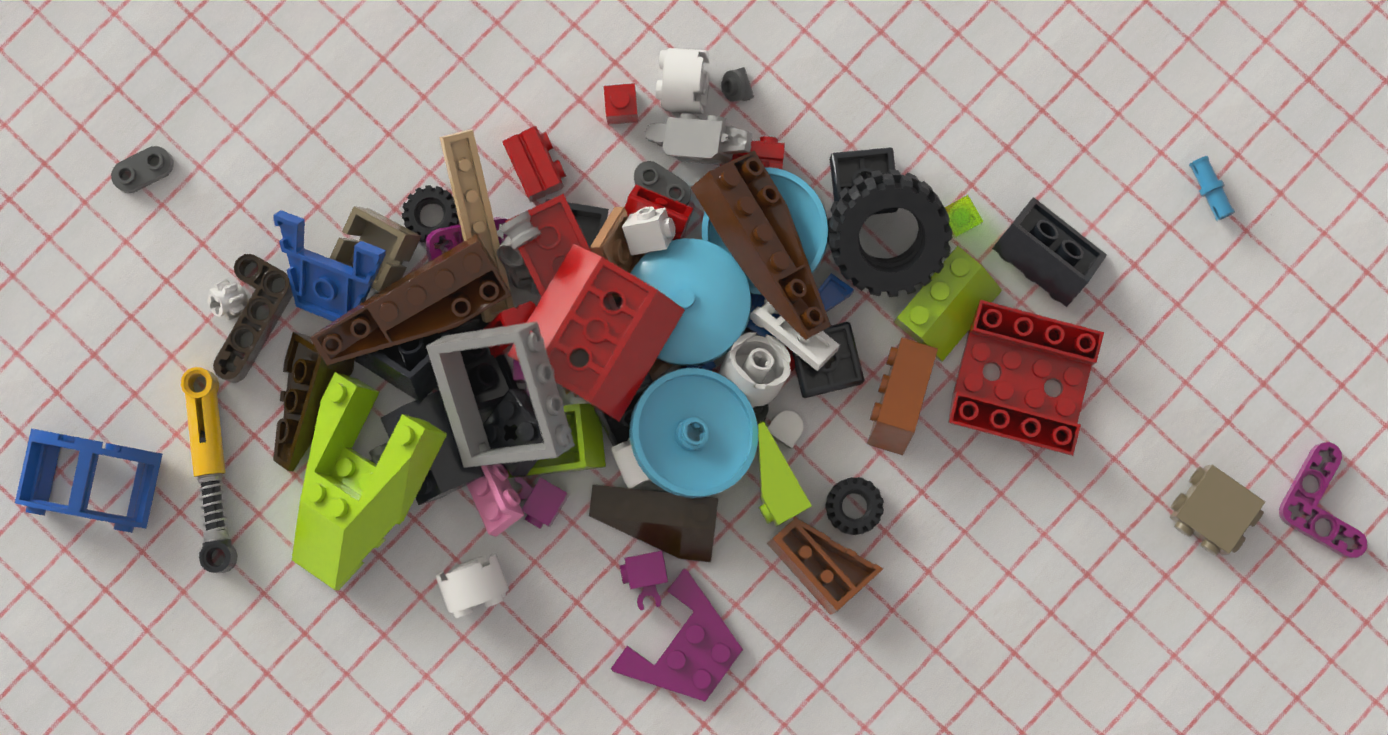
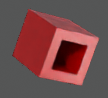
[603,83,638,125]

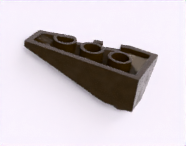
[273,332,355,472]
[589,485,718,562]

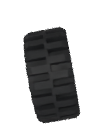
[828,169,952,297]

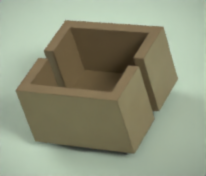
[330,206,421,292]

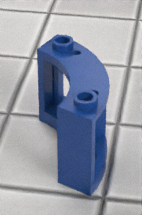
[15,428,163,533]

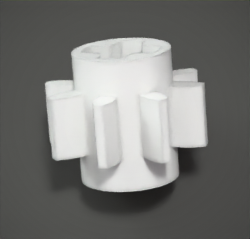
[207,279,248,321]

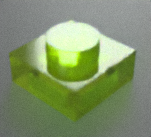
[945,195,984,238]

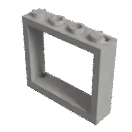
[426,322,575,468]

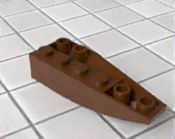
[691,150,831,340]
[310,234,511,365]

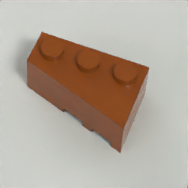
[867,337,938,456]
[767,518,884,615]

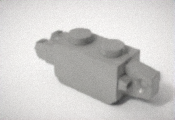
[644,113,753,165]

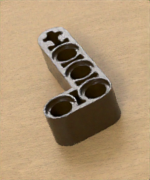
[213,254,293,383]

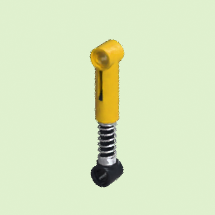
[181,367,238,573]

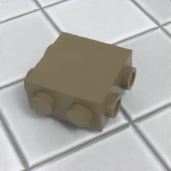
[1169,464,1265,556]

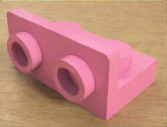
[467,464,524,537]

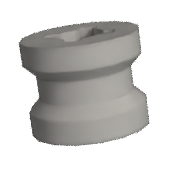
[500,211,541,250]

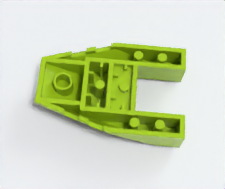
[292,372,447,591]

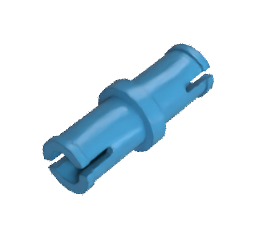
[1189,156,1235,221]

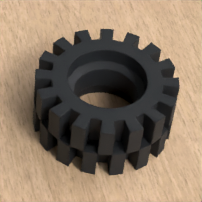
[402,185,460,244]
[825,477,884,535]

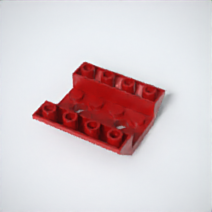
[507,244,685,421]
[948,300,1104,456]

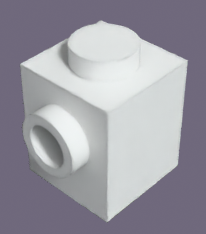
[622,207,676,256]

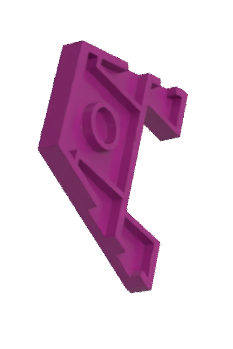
[610,568,743,702]

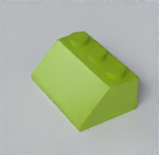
[894,245,1002,362]

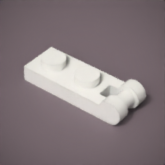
[750,299,840,371]

